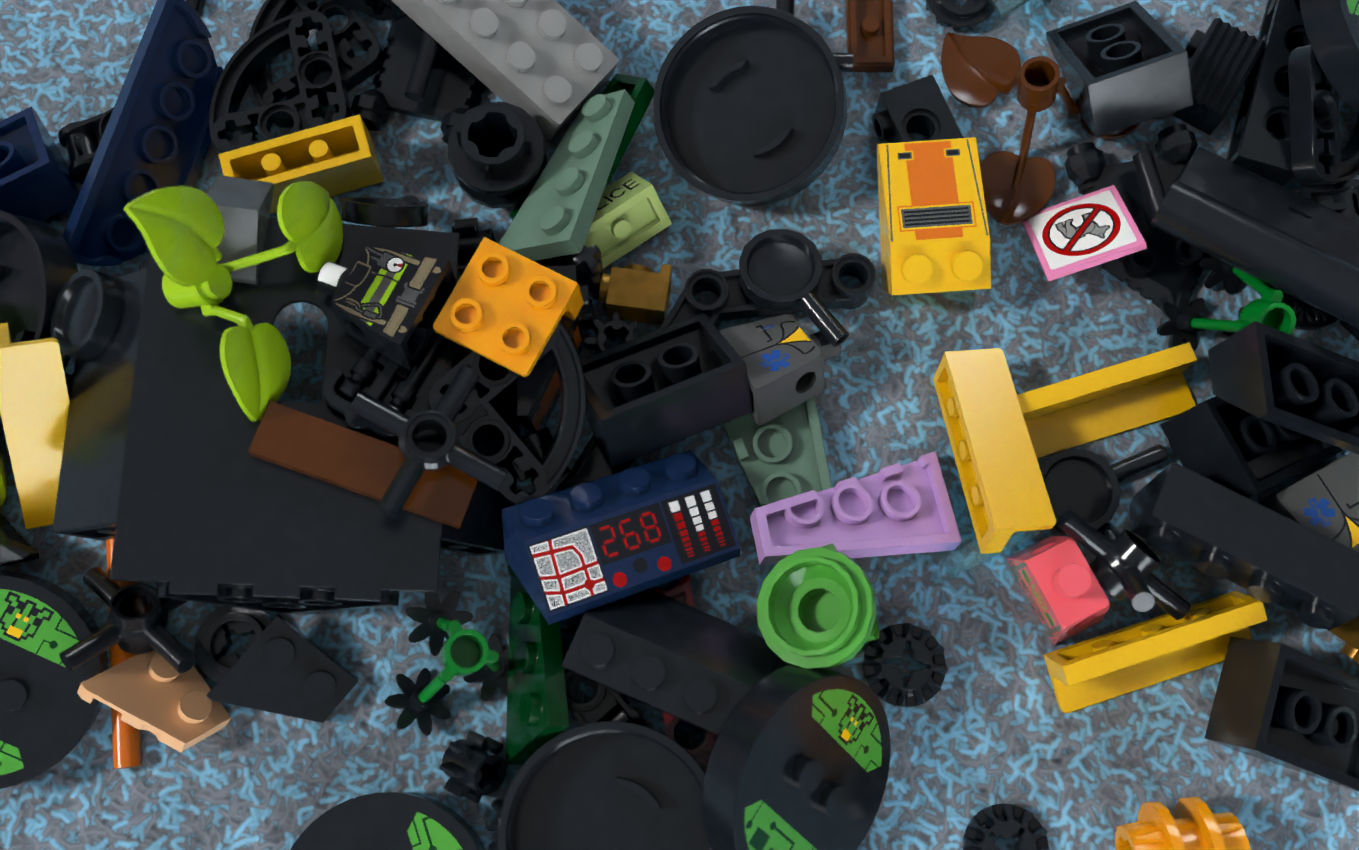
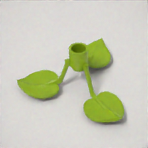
[124,181,343,422]

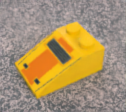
[877,137,991,295]

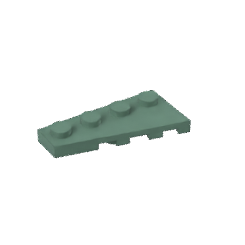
[499,89,635,261]
[722,396,832,507]

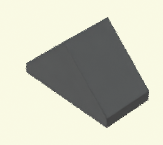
[207,175,274,285]

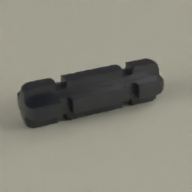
[572,245,603,299]

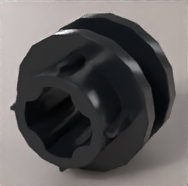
[448,102,548,208]

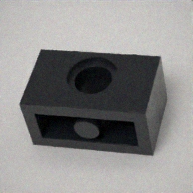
[872,74,963,143]

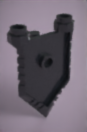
[351,13,486,145]
[1064,124,1210,309]

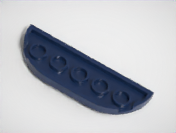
[62,0,223,267]

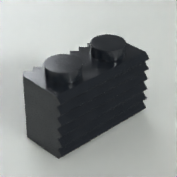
[1172,18,1266,135]

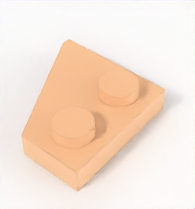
[77,650,231,752]

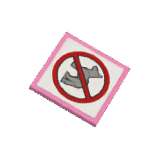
[1022,185,1147,282]

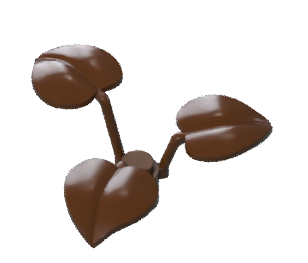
[941,32,1142,225]

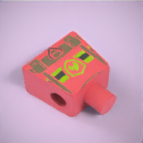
[1006,535,1111,645]

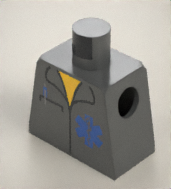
[719,314,841,426]
[1258,452,1359,552]

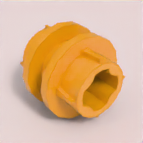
[1115,796,1251,850]

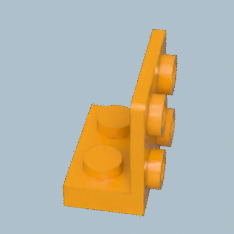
[433,237,584,377]

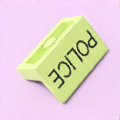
[584,172,672,269]

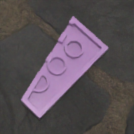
[750,451,962,565]

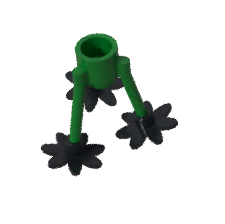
[1157,257,1296,350]
[384,590,509,736]

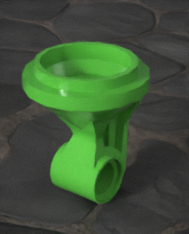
[757,543,879,669]

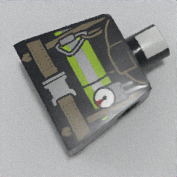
[317,244,457,370]

